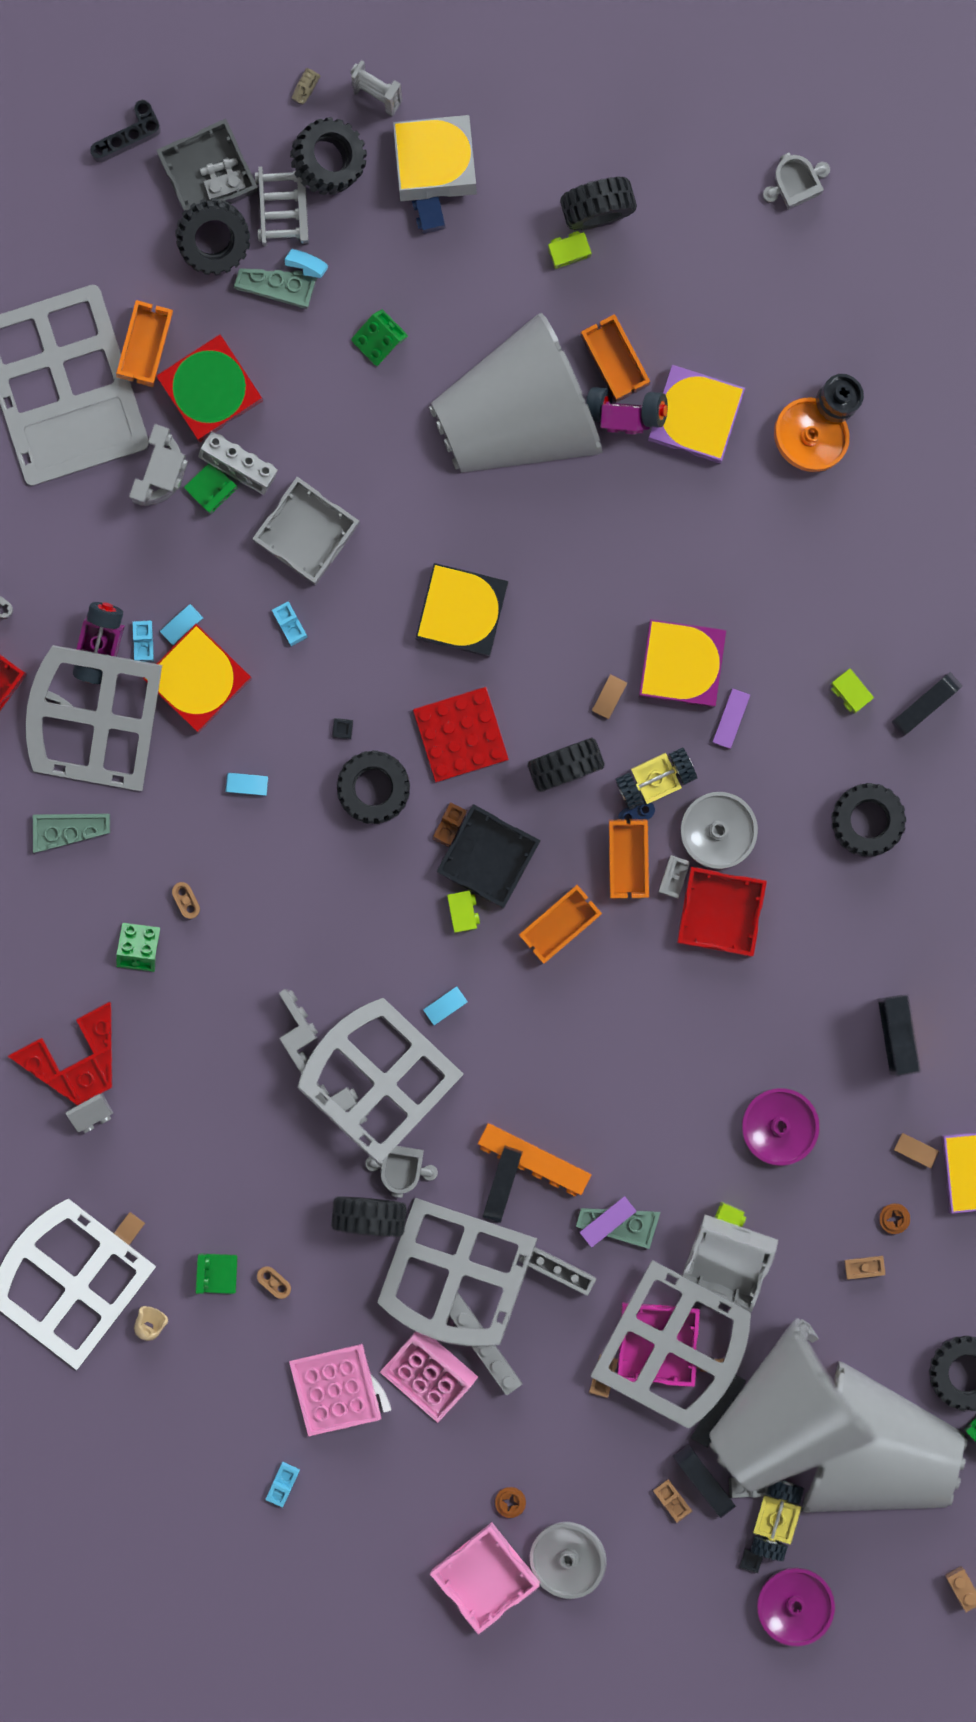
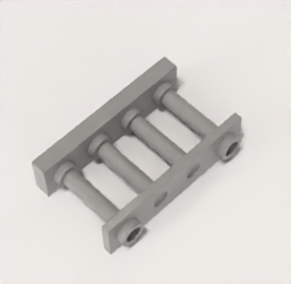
[350,60,402,117]
[255,167,309,246]

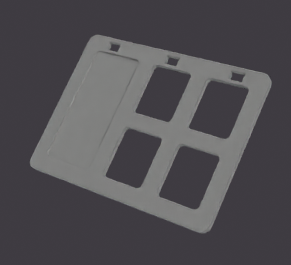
[0,285,149,486]

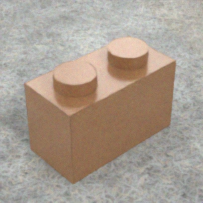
[945,1566,976,1612]

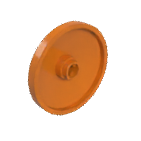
[774,398,850,472]

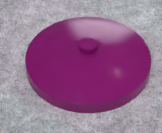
[742,1088,819,1165]
[757,1567,835,1646]

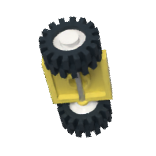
[615,747,698,810]
[750,1480,805,1562]

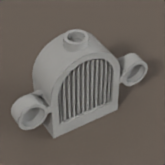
[763,153,830,210]
[365,1146,438,1198]

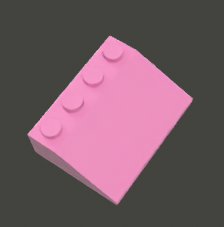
[380,1331,478,1423]

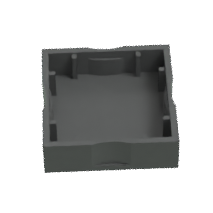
[156,118,259,211]

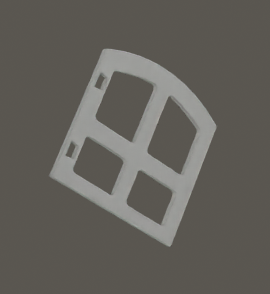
[26,645,162,791]
[297,998,464,1165]
[377,1198,538,1346]
[590,1260,751,1429]

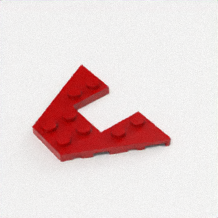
[8,1002,112,1106]

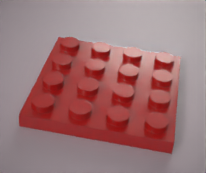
[413,687,509,783]

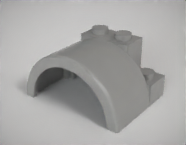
[129,424,188,505]

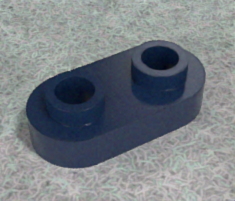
[618,800,655,823]

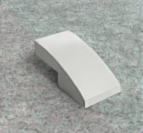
[370,1374,391,1412]

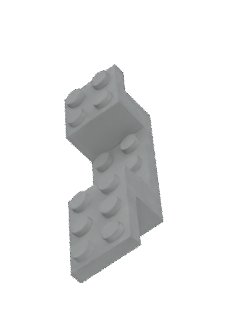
[279,989,369,1124]

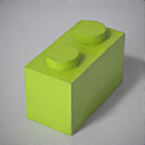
[548,231,592,269]
[831,668,874,713]
[447,891,480,933]
[714,1202,746,1227]

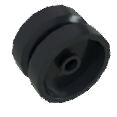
[816,374,864,423]

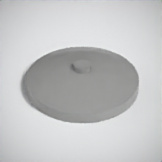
[681,792,758,869]
[530,1522,607,1599]

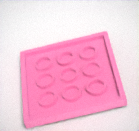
[289,1344,382,1436]

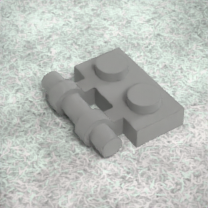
[200,158,246,200]

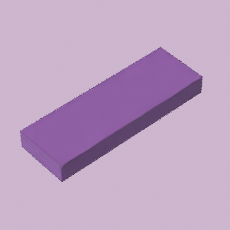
[712,688,750,749]
[580,1196,637,1247]

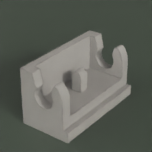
[658,855,690,899]

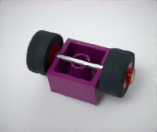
[586,387,668,434]
[73,602,125,684]

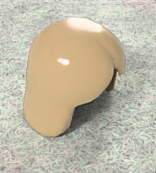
[134,1306,168,1341]

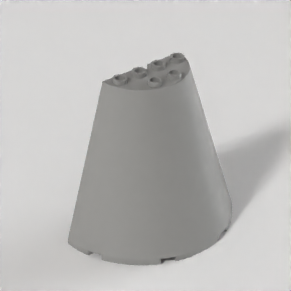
[429,313,602,473]
[710,1318,878,1492]
[801,1361,968,1513]

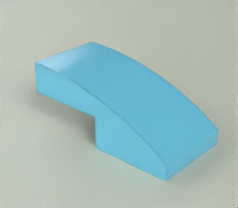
[285,249,328,278]
[272,601,308,646]
[160,604,203,645]
[133,621,154,662]
[225,773,268,796]
[424,987,468,1025]
[265,1462,300,1508]

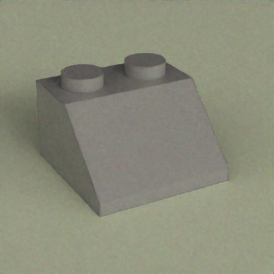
[66,1093,114,1134]

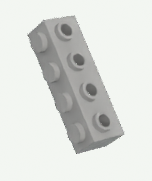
[198,432,278,495]

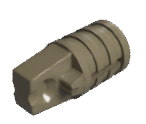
[292,68,321,104]

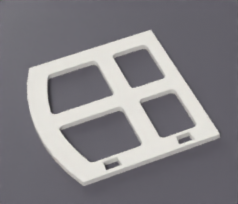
[0,1198,156,1370]

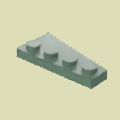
[234,269,317,309]
[33,814,110,853]
[576,1208,661,1249]

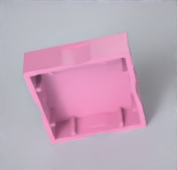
[430,1522,540,1634]

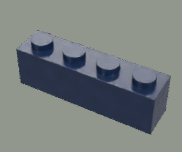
[412,196,445,234]

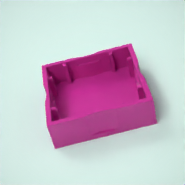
[617,1303,700,1387]

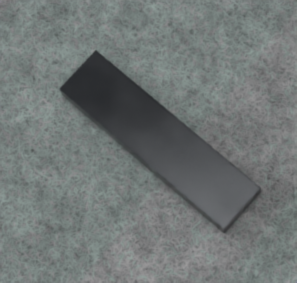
[482,1145,523,1223]
[691,1375,746,1448]

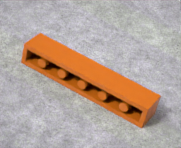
[478,1123,591,1197]

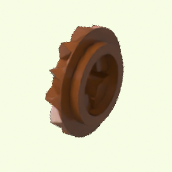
[880,1203,910,1234]
[495,1487,526,1518]

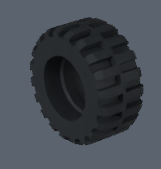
[290,117,367,195]
[560,176,637,230]
[175,198,250,275]
[527,737,605,792]
[337,750,410,824]
[831,783,906,857]
[331,1196,407,1237]
[929,1336,976,1411]

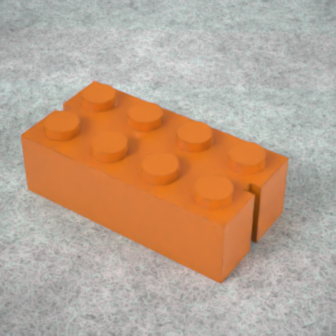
[116,300,173,387]
[580,314,650,402]
[609,819,649,898]
[519,885,602,964]

